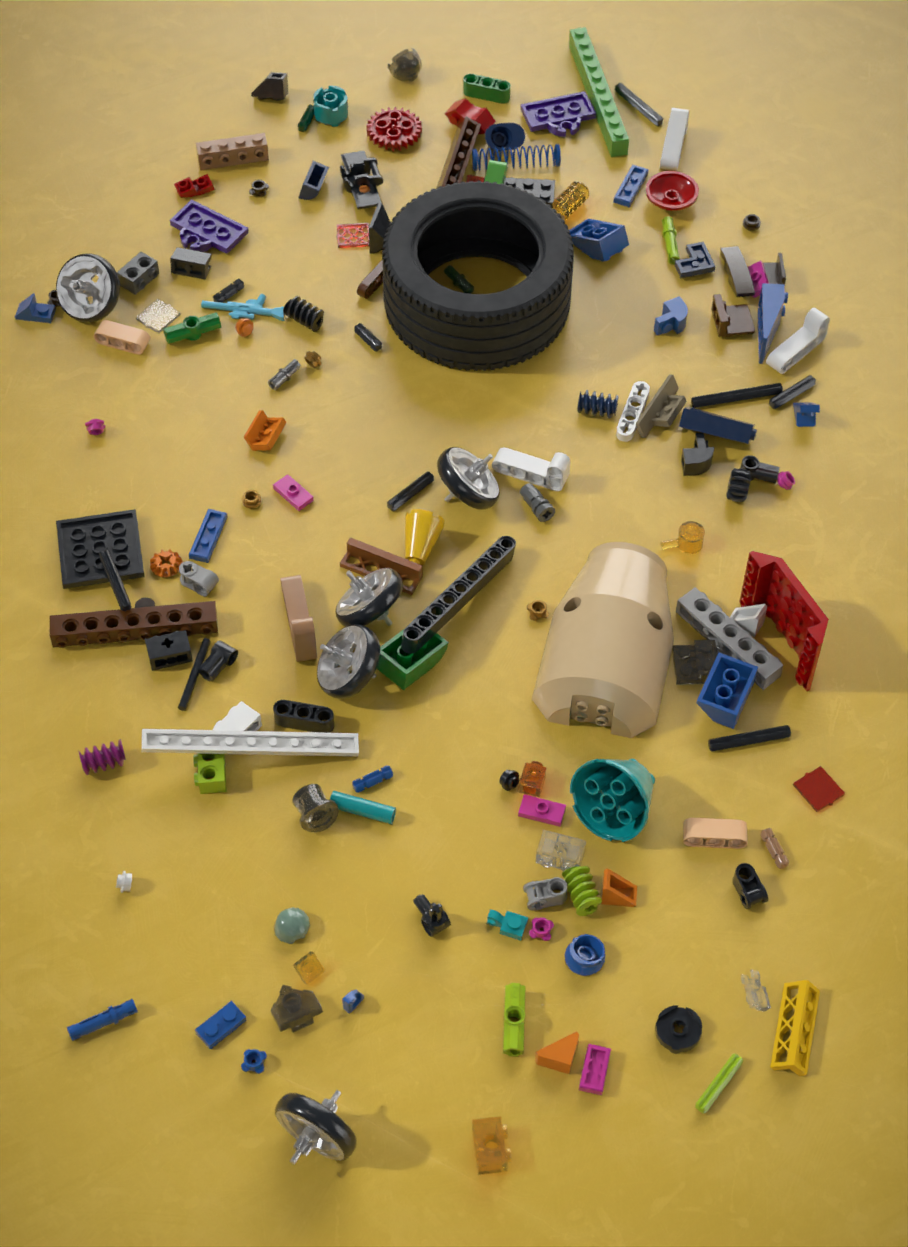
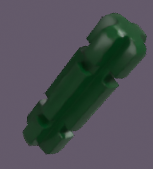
[297,104,314,132]

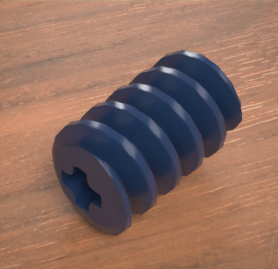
[577,390,619,418]

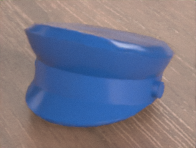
[565,934,605,976]

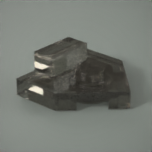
[270,985,323,1032]

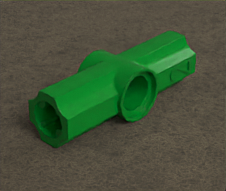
[163,312,222,344]

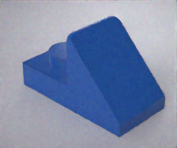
[15,293,56,323]
[793,402,820,427]

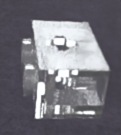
[536,830,586,871]

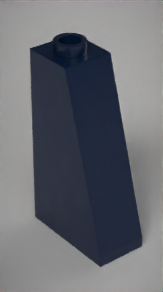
[679,407,757,444]

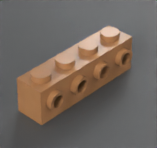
[196,133,269,170]

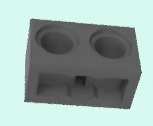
[117,252,159,295]

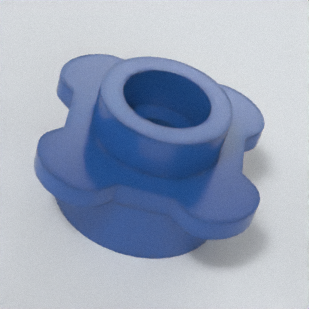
[241,1049,267,1074]

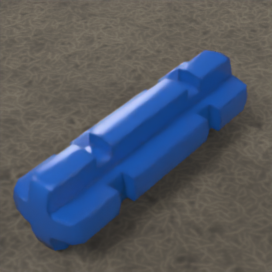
[352,765,393,793]

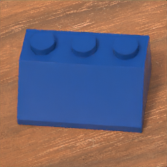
[696,653,758,729]

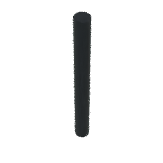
[178,638,211,711]

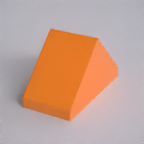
[601,868,637,907]
[535,1031,579,1074]

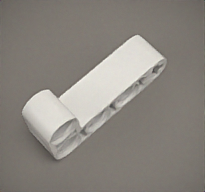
[660,108,689,171]
[766,308,830,374]
[492,447,570,491]

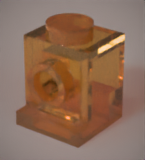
[519,761,547,798]

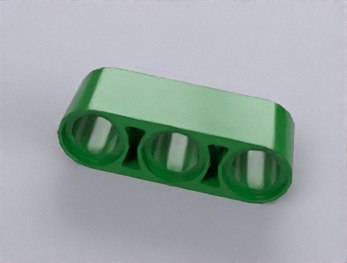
[463,74,511,104]

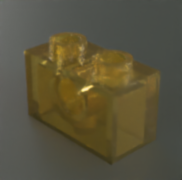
[472,1116,511,1175]

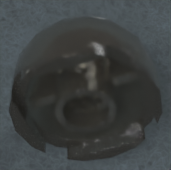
[388,48,422,81]

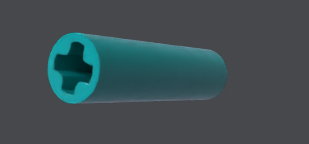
[329,791,396,824]

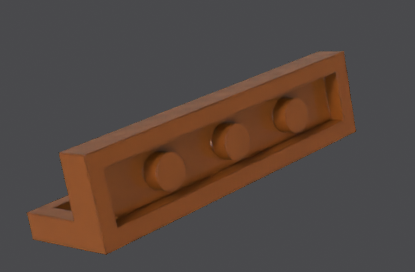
[340,537,423,595]

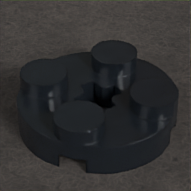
[655,1005,702,1054]

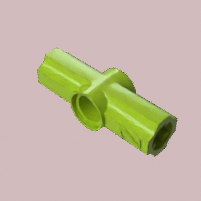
[503,983,525,1057]

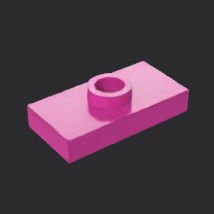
[748,260,769,298]
[273,474,314,511]
[518,794,566,827]
[579,1044,611,1095]

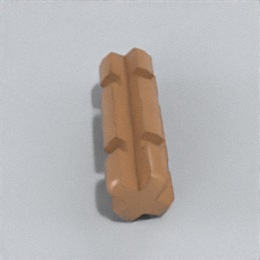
[761,828,789,869]

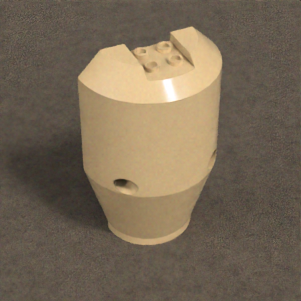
[532,542,674,738]

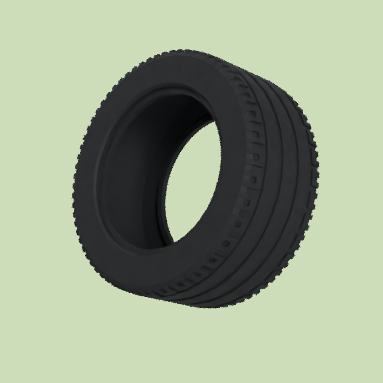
[382,181,574,371]

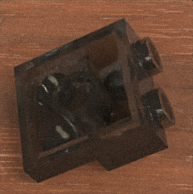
[672,640,721,685]

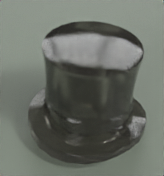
[292,784,338,832]

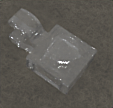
[741,969,771,1012]

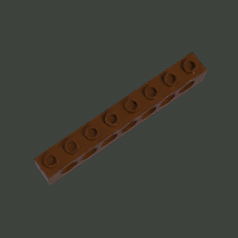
[50,601,218,648]

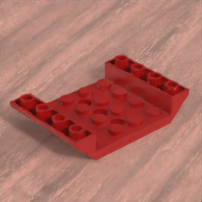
[739,551,829,692]

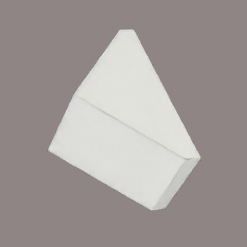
[730,604,767,638]

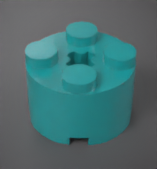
[313,86,348,127]

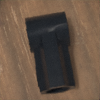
[740,455,780,483]
[198,640,238,681]

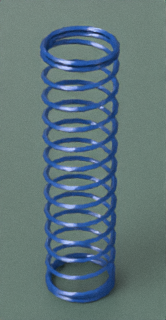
[472,144,561,171]

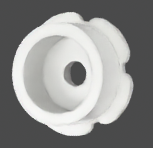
[116,871,132,893]

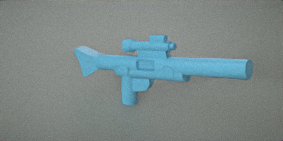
[201,294,284,321]

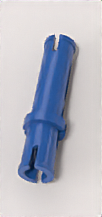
[67,999,138,1041]

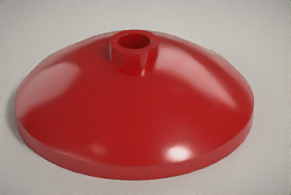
[646,171,699,211]

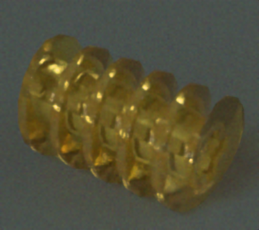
[553,181,590,219]

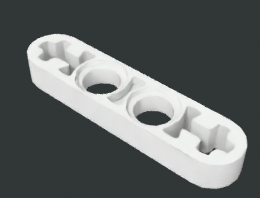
[616,381,650,442]

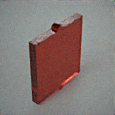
[793,766,845,812]

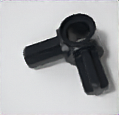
[413,894,451,937]

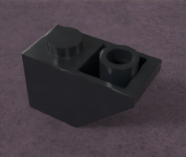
[251,72,289,100]

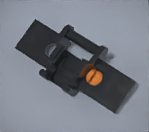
[340,150,384,210]

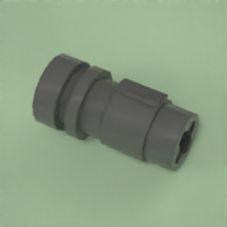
[520,483,555,522]

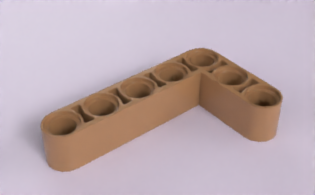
[280,575,317,662]

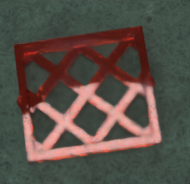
[336,223,369,248]

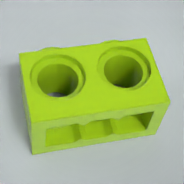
[193,753,227,794]

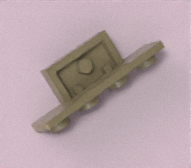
[636,374,687,438]

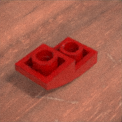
[174,174,215,198]

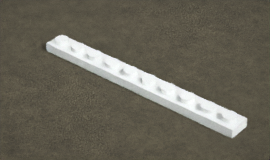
[141,729,359,756]

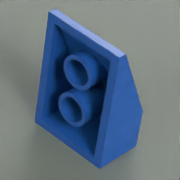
[569,218,629,261]

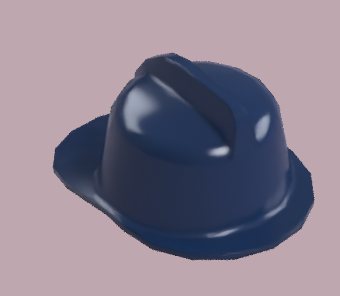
[485,123,526,151]

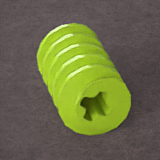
[562,866,602,916]

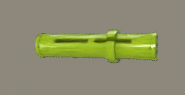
[662,217,680,264]

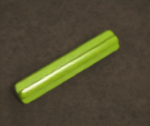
[695,1054,743,1113]

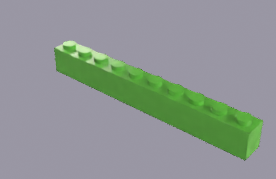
[569,27,629,157]

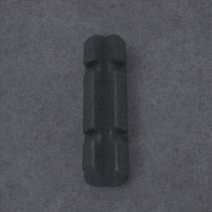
[213,279,244,303]
[354,323,382,352]

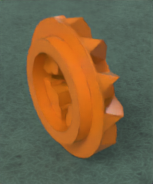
[150,549,182,577]

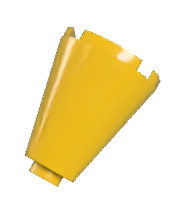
[405,509,445,565]

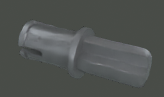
[268,359,301,390]

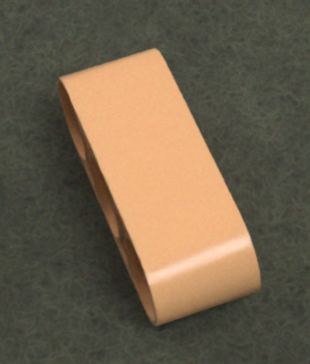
[93,320,151,354]
[683,818,748,849]

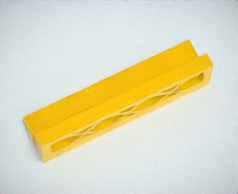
[770,980,820,1076]

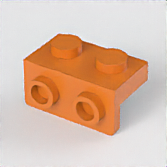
[244,410,287,451]

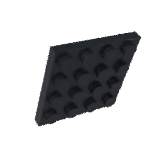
[56,509,145,589]

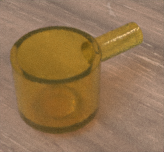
[661,521,705,554]

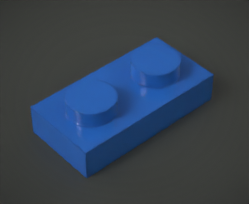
[195,1001,247,1049]

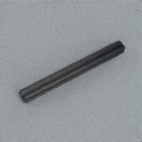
[691,383,783,408]

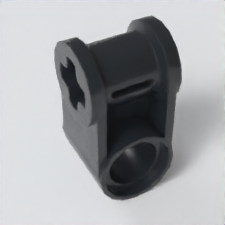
[732,863,768,909]

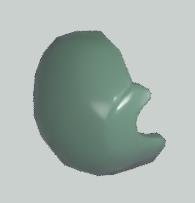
[274,907,310,944]

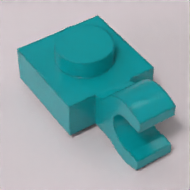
[487,909,528,941]

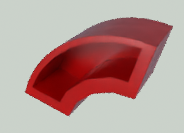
[444,98,496,135]

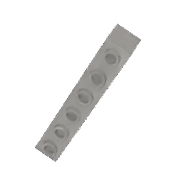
[676,587,783,690]

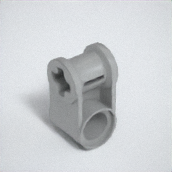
[179,561,219,596]
[523,877,567,911]

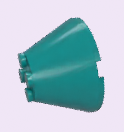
[570,759,655,842]

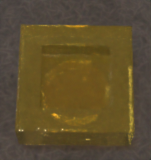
[293,951,325,985]

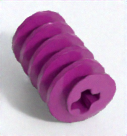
[78,739,126,775]

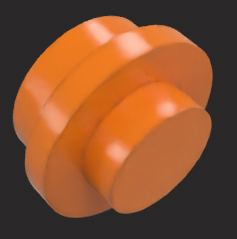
[236,319,254,337]

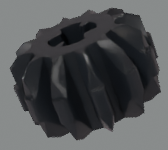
[726,468,751,502]

